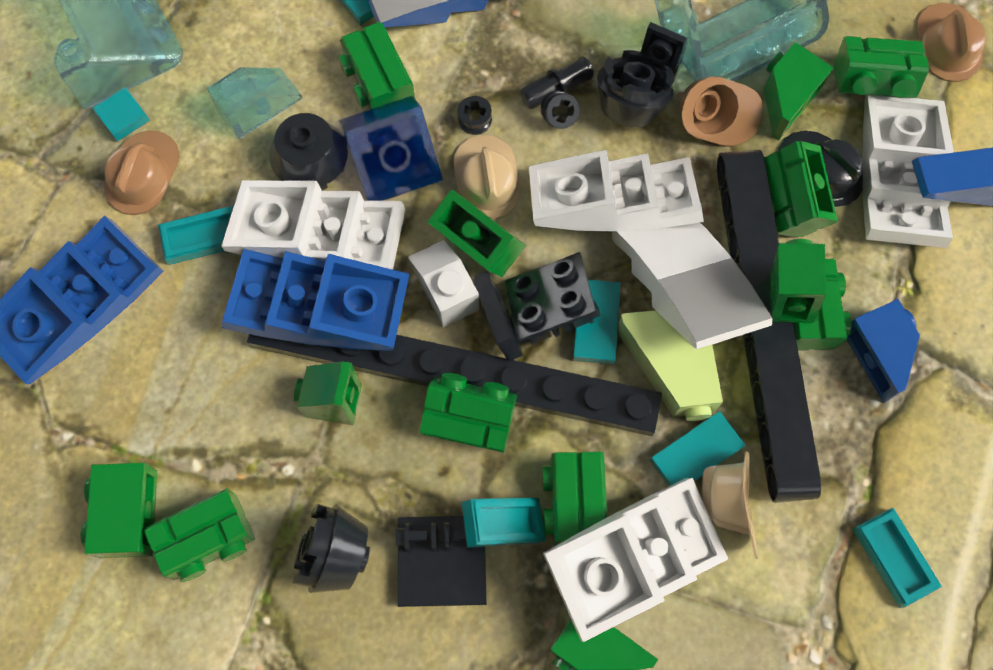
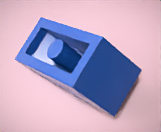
[846,299,920,403]

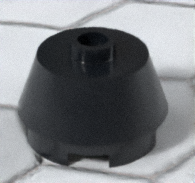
[597,50,674,127]
[270,113,348,190]
[293,504,370,593]

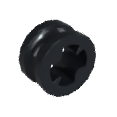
[541,91,580,129]
[457,96,492,135]

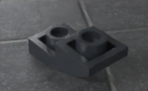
[640,22,688,81]

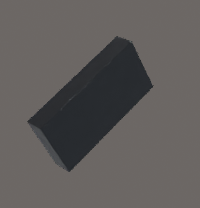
[473,270,524,361]

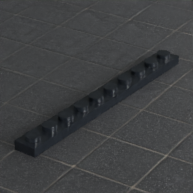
[246,334,662,436]

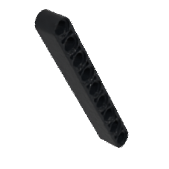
[717,150,821,503]

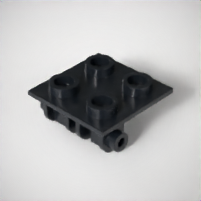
[505,252,601,346]
[396,516,487,607]

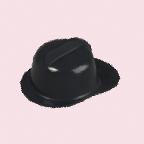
[778,130,863,207]

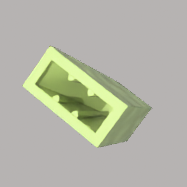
[618,310,723,421]

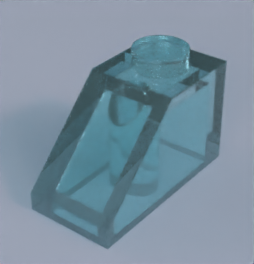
[206,67,302,139]

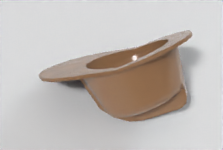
[917,3,986,82]
[677,76,764,146]
[104,130,180,215]

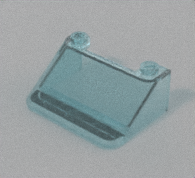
[54,0,183,109]

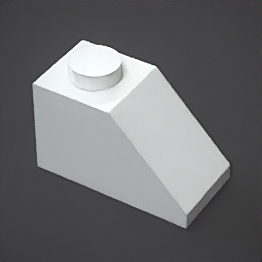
[408,240,479,327]

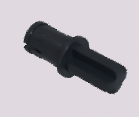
[520,56,594,109]

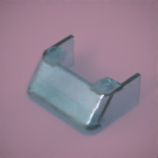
[654,0,829,82]

